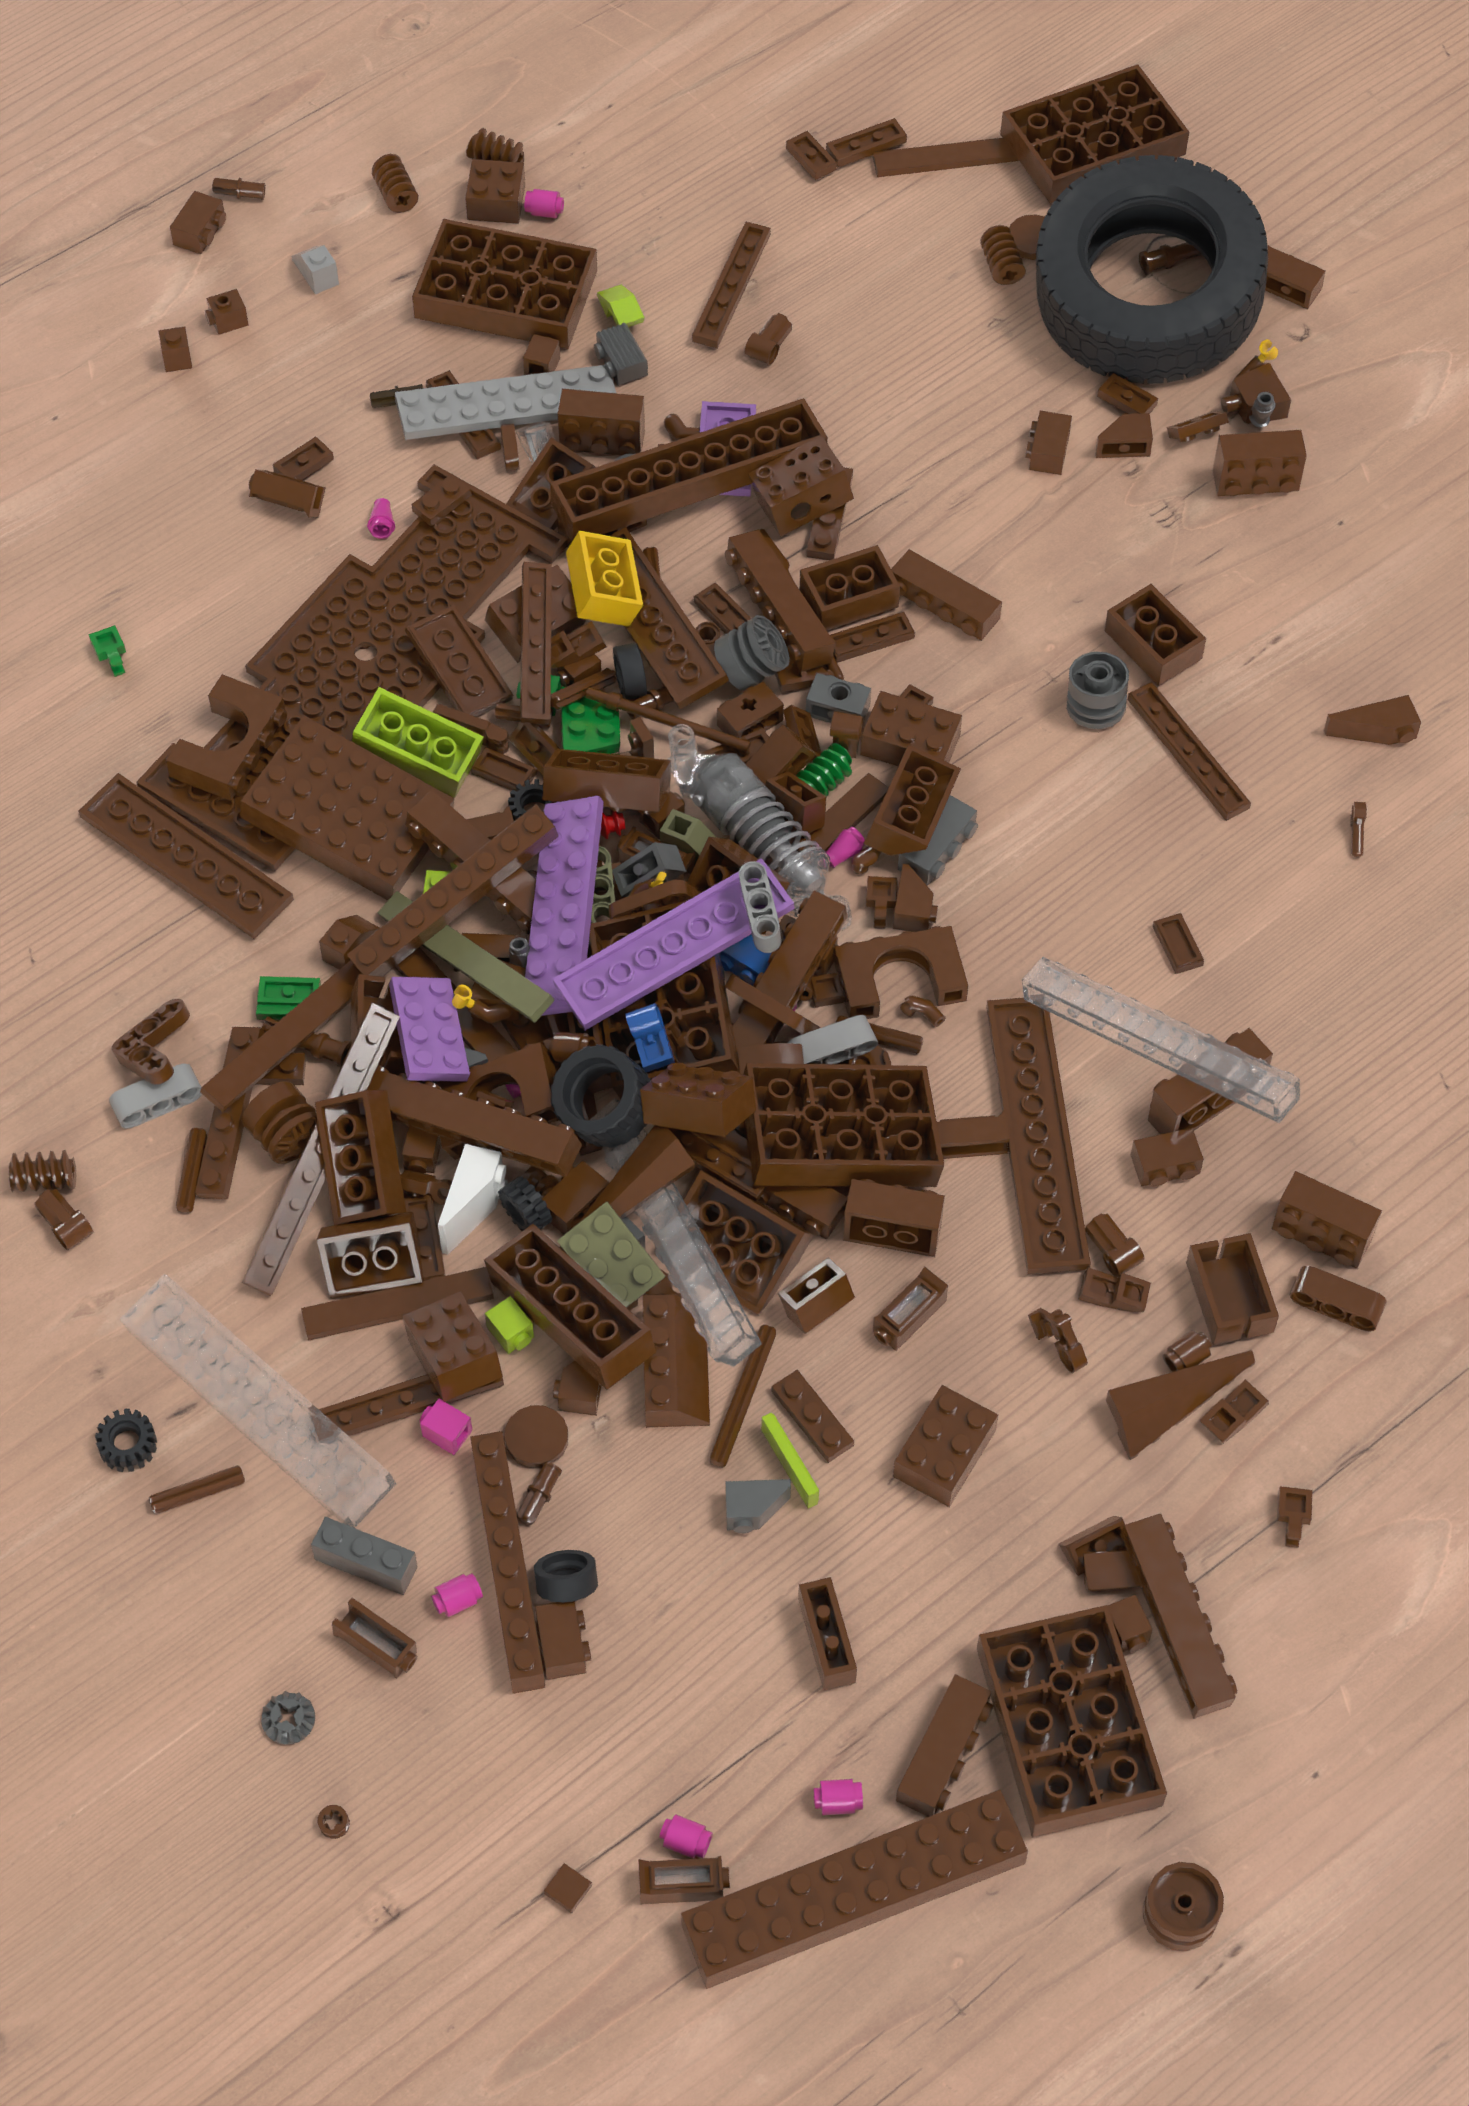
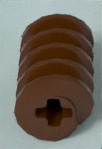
[466,128,524,163]
[372,154,419,213]
[980,225,1026,285]
[9,1150,76,1192]

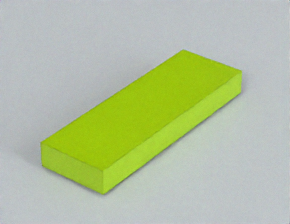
[761,1412,819,1509]

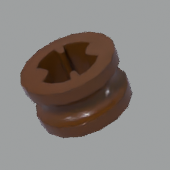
[317,1805,350,1839]

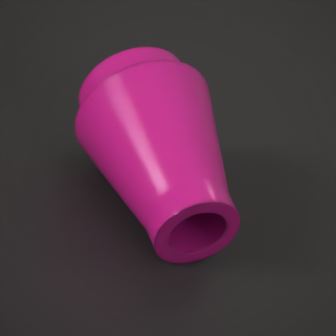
[367,498,395,539]
[823,826,865,868]

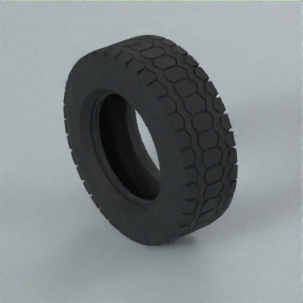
[1036,155,1268,384]

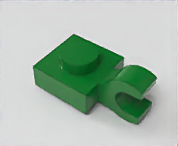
[88,625,126,677]

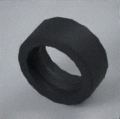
[613,643,647,700]
[534,1550,598,1603]

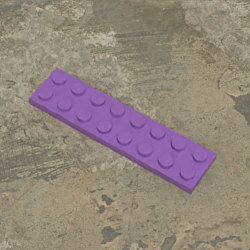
[525,796,604,1018]
[553,858,795,1030]

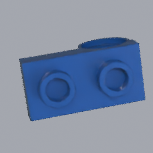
[626,1003,675,1072]

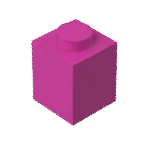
[420,1399,473,1455]

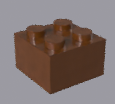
[465,159,525,224]

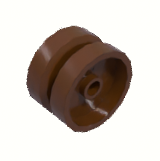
[1143,1862,1224,1951]

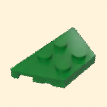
[561,687,621,754]

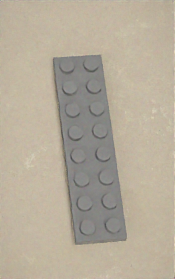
[395,365,616,440]

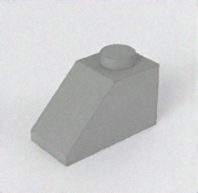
[291,245,339,294]

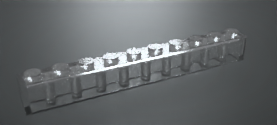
[1022,957,1300,1123]
[589,1098,762,1367]

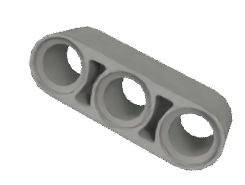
[739,861,781,953]
[788,1015,878,1064]
[109,1064,202,1129]

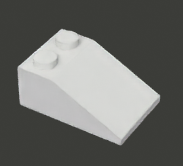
[438,1144,508,1255]

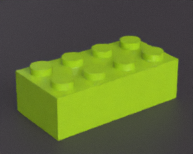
[352,687,483,798]

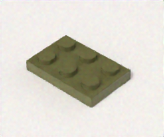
[557,1202,666,1308]

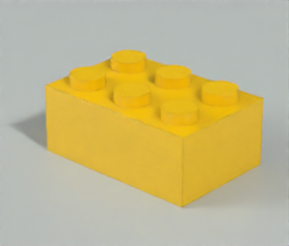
[566,531,643,627]

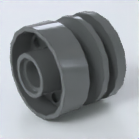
[714,615,789,691]
[1066,652,1129,729]

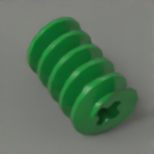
[796,743,852,796]

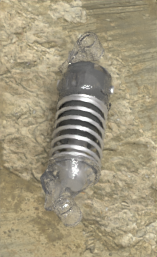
[666,724,852,931]

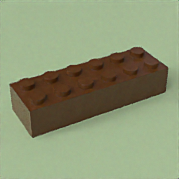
[484,1224,656,1390]

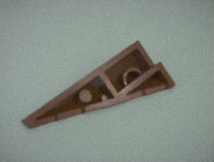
[560,1125,695,1254]
[1106,1350,1255,1460]

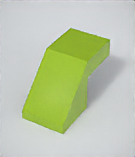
[597,284,645,327]

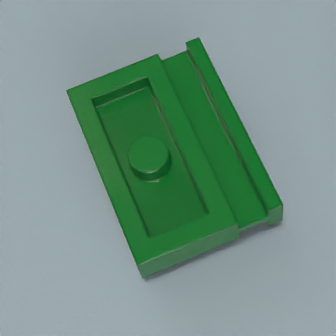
[256,976,321,1020]

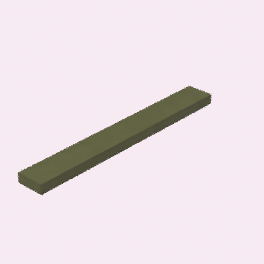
[377,891,554,1023]

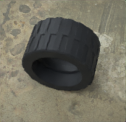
[550,1044,651,1148]

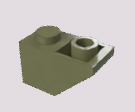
[660,809,717,864]

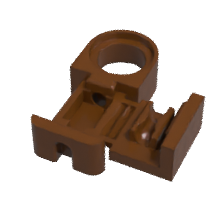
[1028,1308,1088,1373]

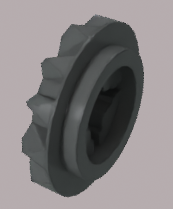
[261,1691,315,1745]

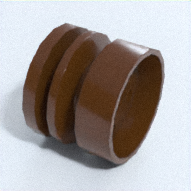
[242,1081,317,1164]

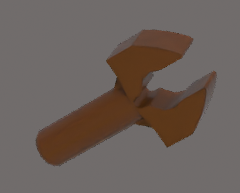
[1350,802,1367,857]

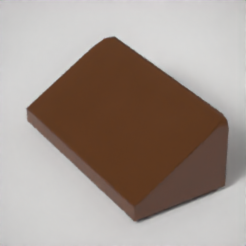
[1059,1516,1126,1576]
[1083,1550,1142,1591]

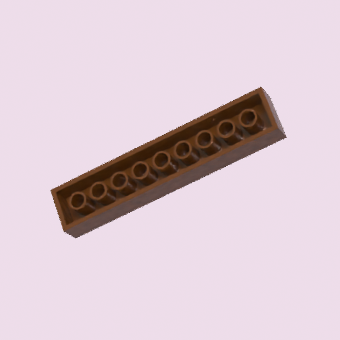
[551,398,828,542]
[681,1789,1028,1989]

